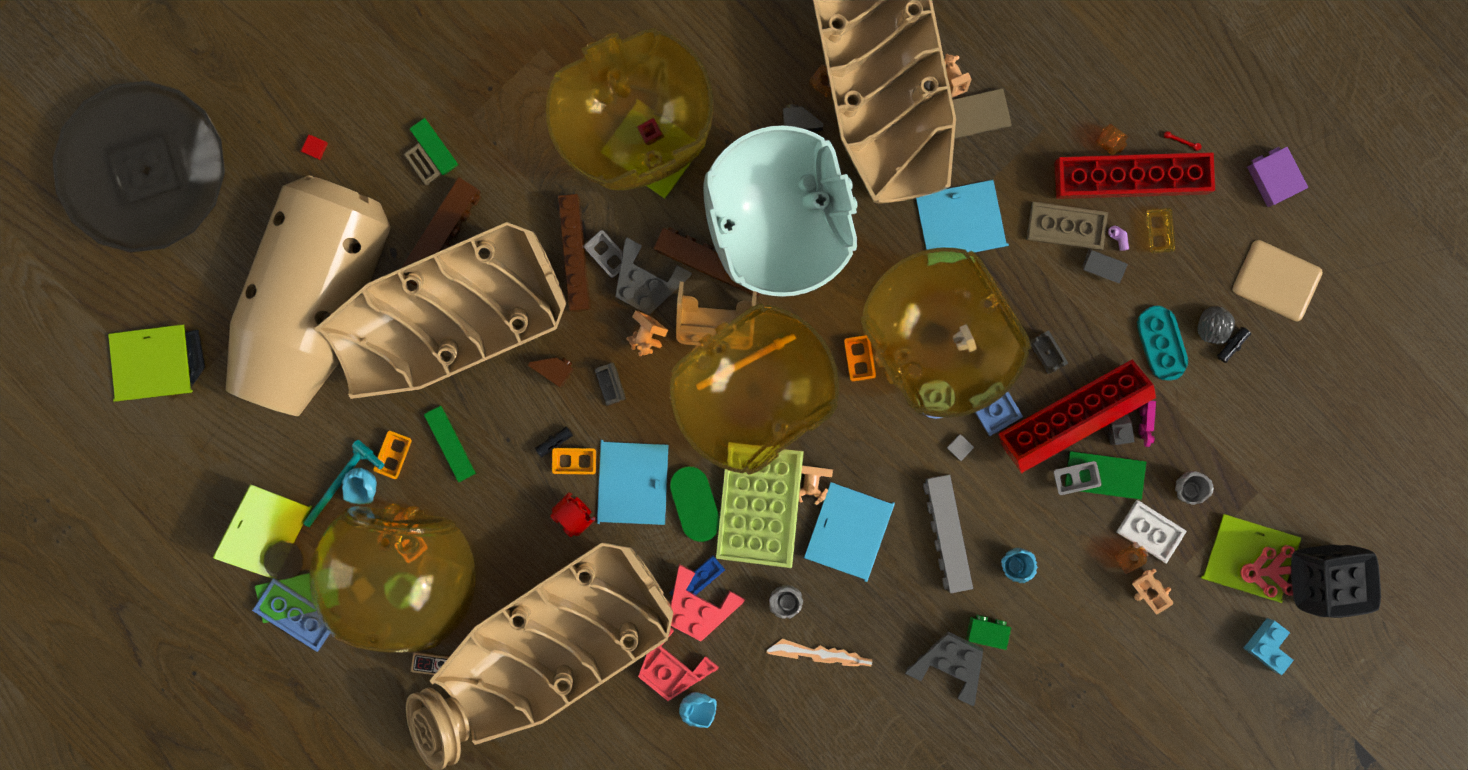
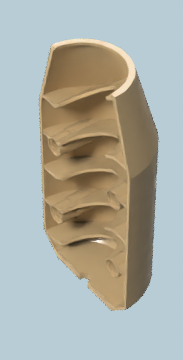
[813,0,956,203]
[226,175,391,416]
[315,222,566,399]
[430,542,673,745]

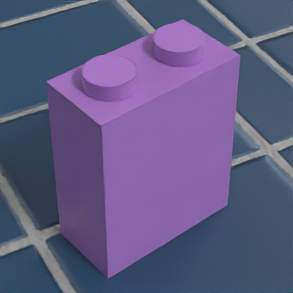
[1247,147,1308,207]

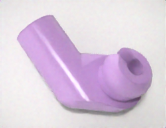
[1108,226,1129,251]

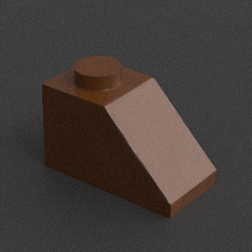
[528,357,574,388]

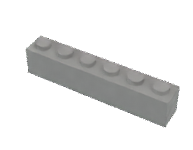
[923,474,973,593]

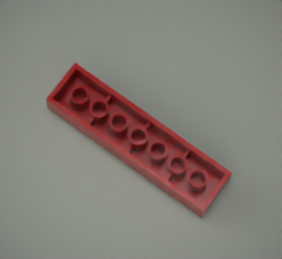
[1055,152,1215,199]
[998,359,1156,473]

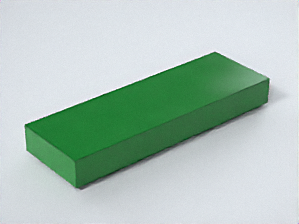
[410,118,459,176]

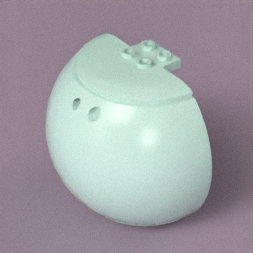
[704,126,857,296]

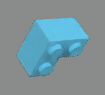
[1244,618,1294,675]

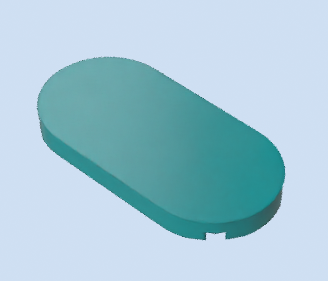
[1137,306,1188,381]

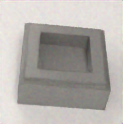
[947,434,974,461]

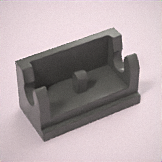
[1082,249,1128,284]
[1028,330,1068,374]
[595,363,627,406]

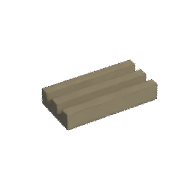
[403,143,442,186]

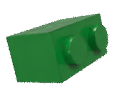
[966,615,1011,650]

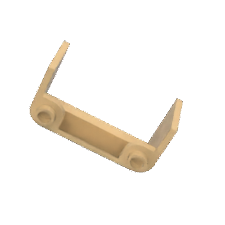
[676,281,757,349]

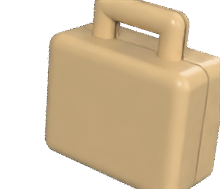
[1233,240,1323,322]

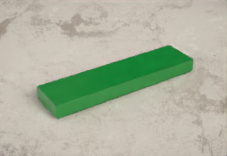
[424,406,477,483]

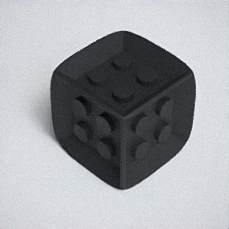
[1291,545,1381,618]

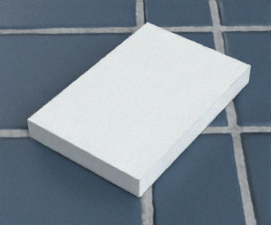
[1116,500,1187,564]

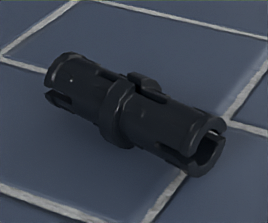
[1217,327,1251,363]
[535,426,573,458]

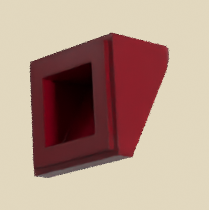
[637,117,665,146]

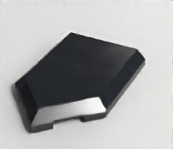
[185,330,205,388]

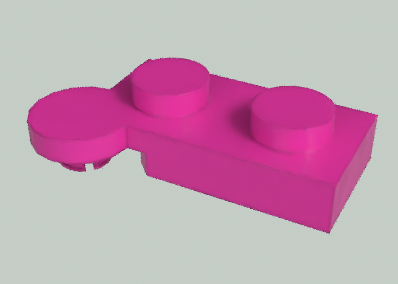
[1138,401,1156,447]

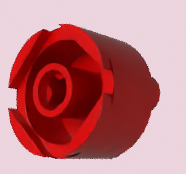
[550,492,596,537]

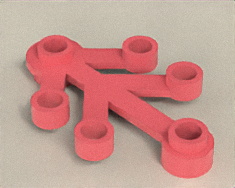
[1240,545,1295,597]

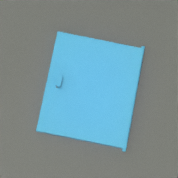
[916,180,1009,262]
[597,440,669,525]
[804,482,895,582]

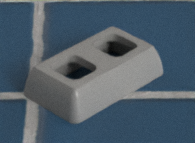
[584,230,623,277]
[1054,461,1102,495]

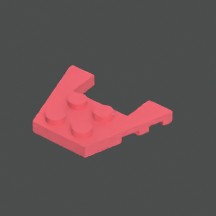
[670,564,745,641]
[638,628,719,701]

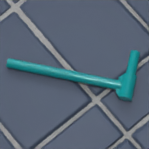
[303,440,385,527]

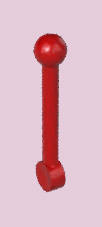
[1164,131,1202,151]

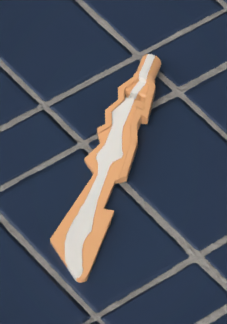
[767,639,872,667]

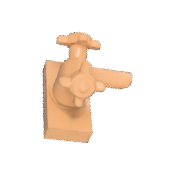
[944,54,971,98]
[626,310,668,356]
[799,466,833,505]
[1132,569,1173,615]

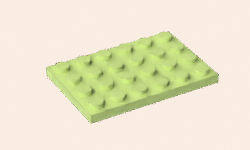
[716,444,804,568]

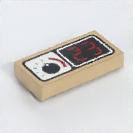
[411,652,450,675]

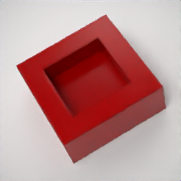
[301,134,328,160]

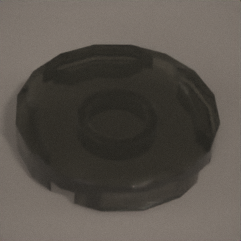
[263,541,304,580]

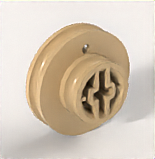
[406,687,470,770]

